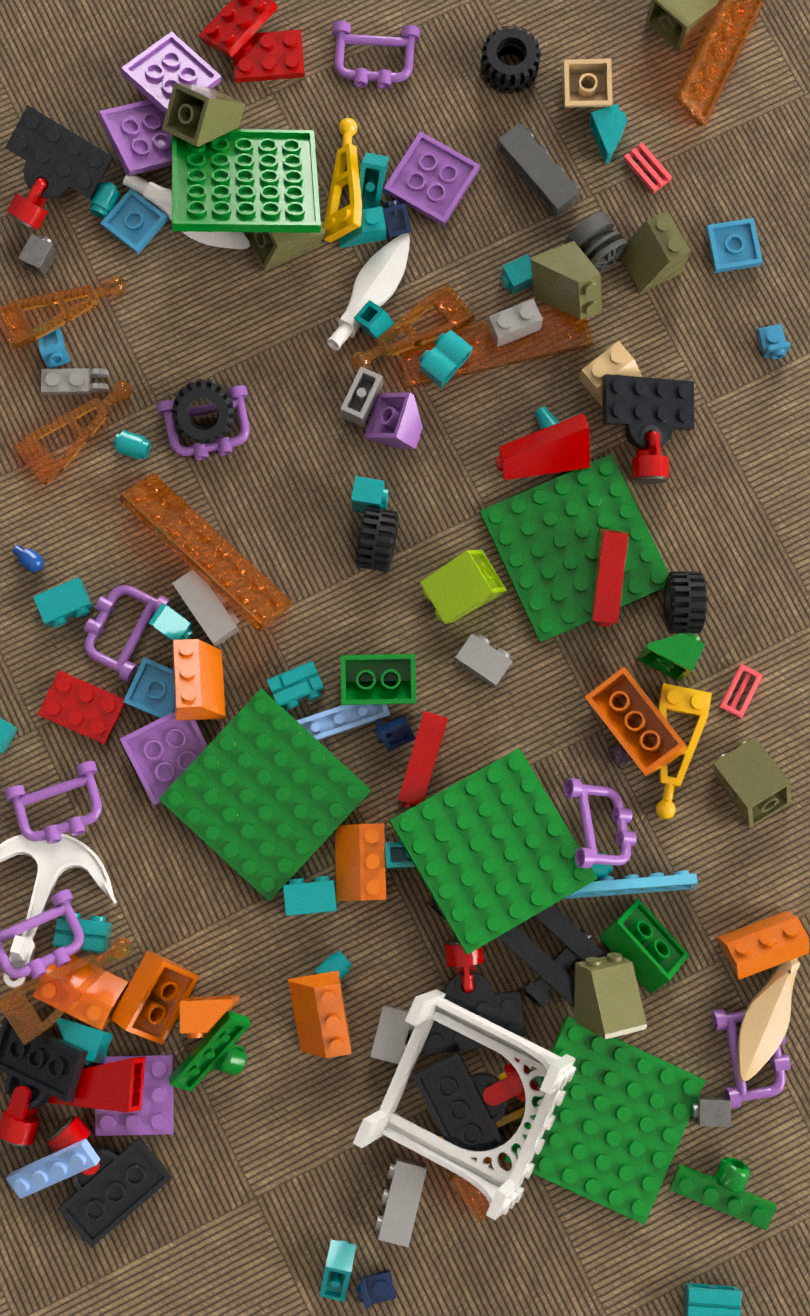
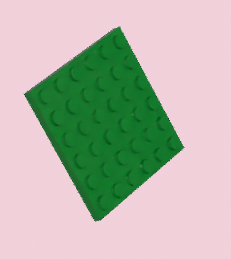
[172,129,321,233]
[479,454,669,644]
[159,688,372,901]
[389,748,598,955]
[503,1015,706,1225]

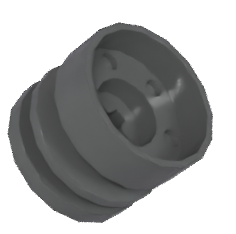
[564,211,629,273]

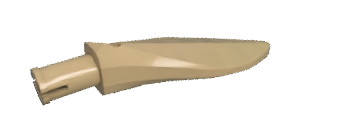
[738,958,800,1082]

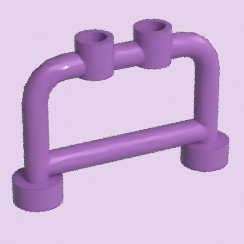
[332,21,420,89]
[157,385,250,460]
[84,585,171,682]
[4,761,102,844]
[563,778,637,869]
[0,889,84,979]
[712,1009,791,1109]

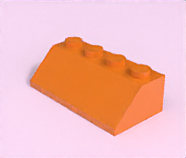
[585,667,688,776]

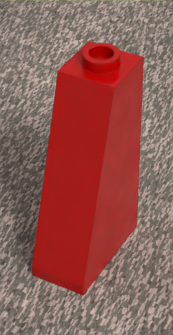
[495,414,590,480]
[591,529,629,627]
[398,711,448,810]
[47,1056,146,1113]

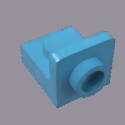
[756,324,791,359]
[36,326,70,368]

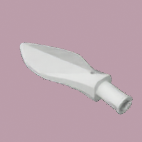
[122,174,250,249]
[327,233,410,351]

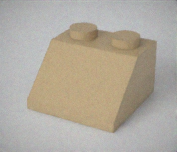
[562,58,613,108]
[579,341,642,408]

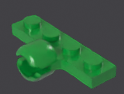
[169,1010,251,1092]
[669,1157,777,1230]

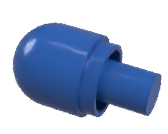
[12,545,44,572]

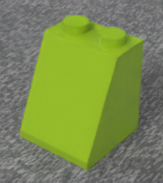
[420,550,507,624]

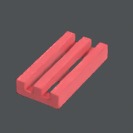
[623,143,672,194]
[718,664,763,719]

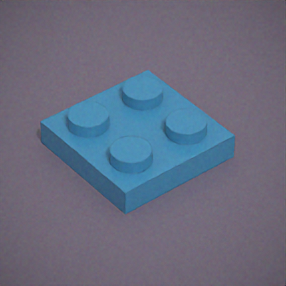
[101,188,168,254]
[706,218,763,273]
[123,657,175,718]

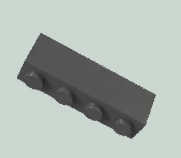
[497,123,580,219]

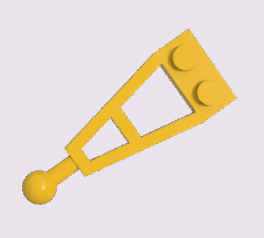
[323,118,362,243]
[656,683,712,819]

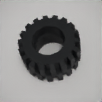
[481,25,541,94]
[172,379,234,444]
[356,506,399,572]
[663,571,707,634]

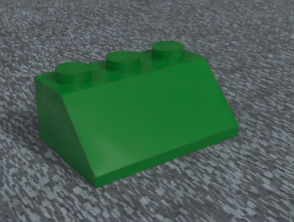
[636,633,706,682]
[340,654,416,705]
[598,898,689,994]

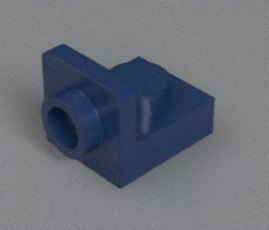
[382,199,412,238]
[374,716,415,751]
[356,1270,396,1309]

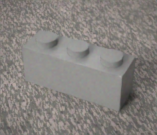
[172,567,240,647]
[374,1157,427,1247]

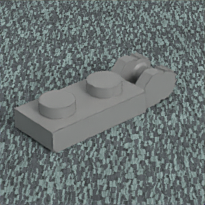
[41,368,109,395]

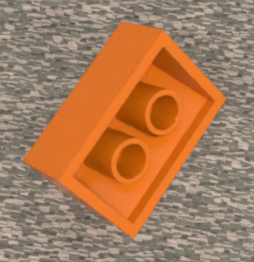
[172,639,226,720]
[335,823,387,901]
[717,911,809,980]
[110,950,199,1045]
[33,954,129,1030]
[288,971,352,1058]
[179,995,240,1038]

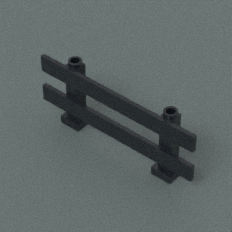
[427,897,607,1008]

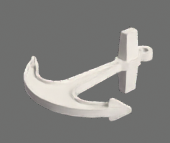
[0,831,117,988]

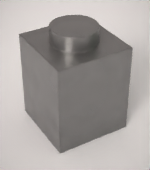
[18,234,57,277]
[691,1097,731,1127]

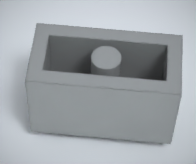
[487,299,543,347]
[340,366,383,427]
[454,634,513,688]
[370,1005,415,1064]

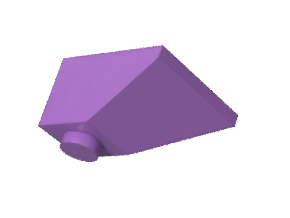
[364,392,423,449]

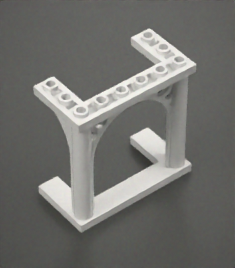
[353,989,576,1220]

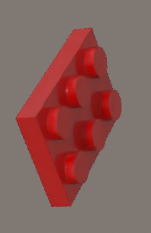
[198,0,278,58]
[233,29,305,83]
[37,670,126,745]

